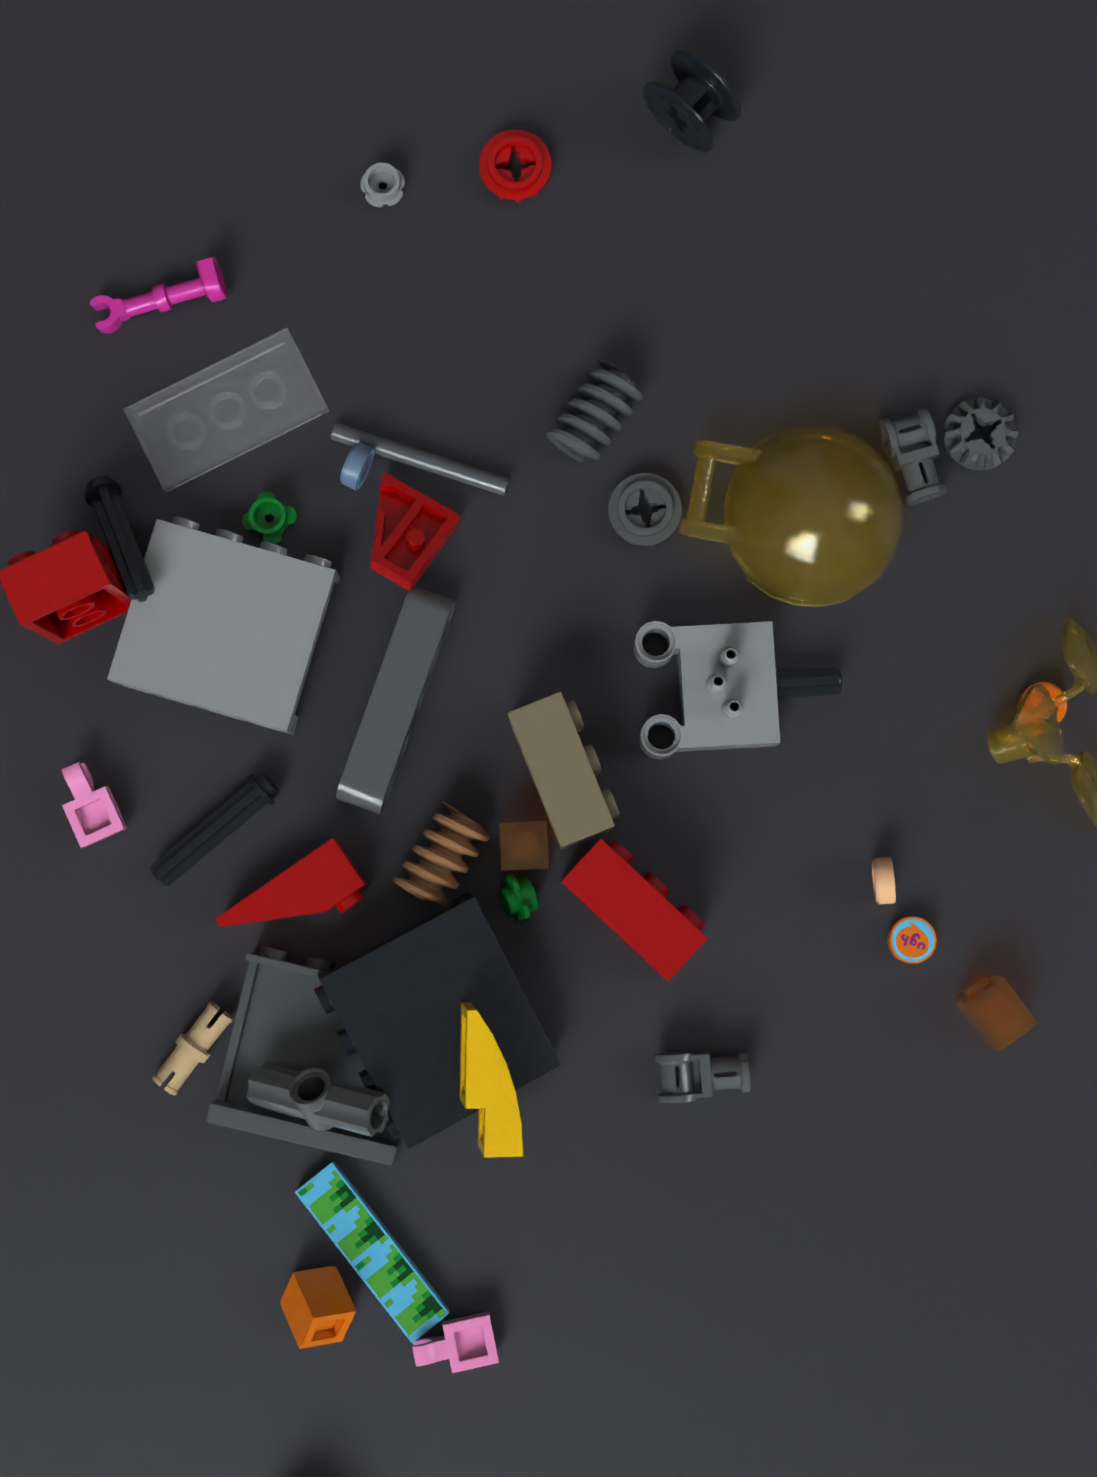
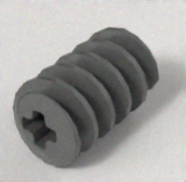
[546,359,644,462]

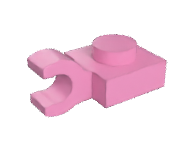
[61,762,128,848]
[412,1311,499,1373]

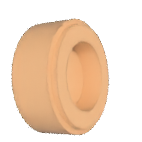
[872,857,896,905]

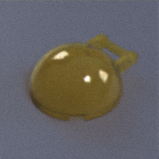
[679,425,904,607]

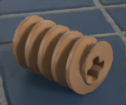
[392,801,490,905]

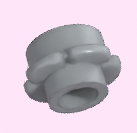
[360,163,405,208]

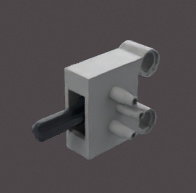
[633,621,842,760]

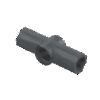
[246,1063,390,1137]

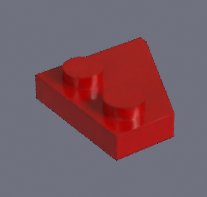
[371,472,460,591]

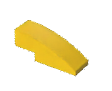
[460,1002,523,1158]

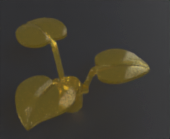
[988,617,1097,832]

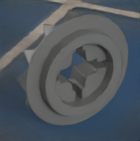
[943,396,1019,471]
[608,473,682,547]

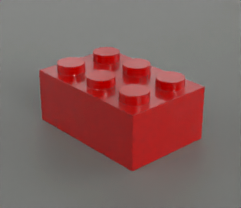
[0,530,131,645]
[561,839,708,982]

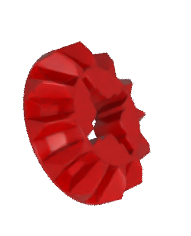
[479,129,552,203]

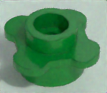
[242,491,297,545]
[498,874,538,922]

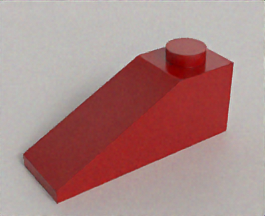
[215,838,369,927]

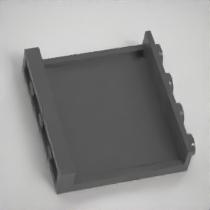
[206,945,402,1166]

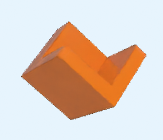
[280,1266,356,1349]

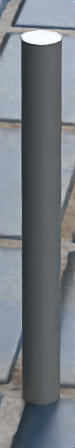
[331,422,510,496]

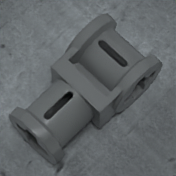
[878,407,947,505]
[654,1050,751,1103]

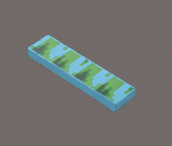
[295,1160,450,1344]

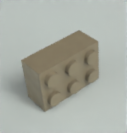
[507,692,620,850]

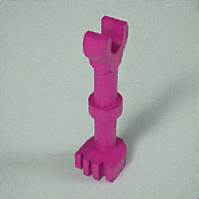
[90,257,228,334]

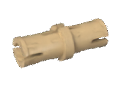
[151,1001,234,1095]

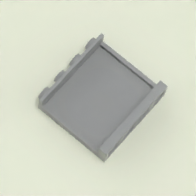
[107,516,341,735]

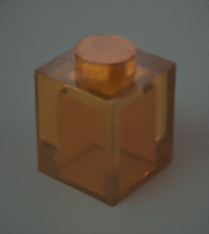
[499,821,549,871]
[956,974,1038,1052]

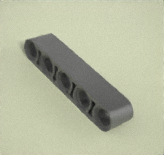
[336,586,456,814]

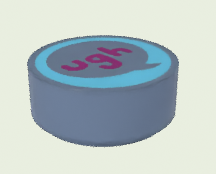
[340,442,375,491]

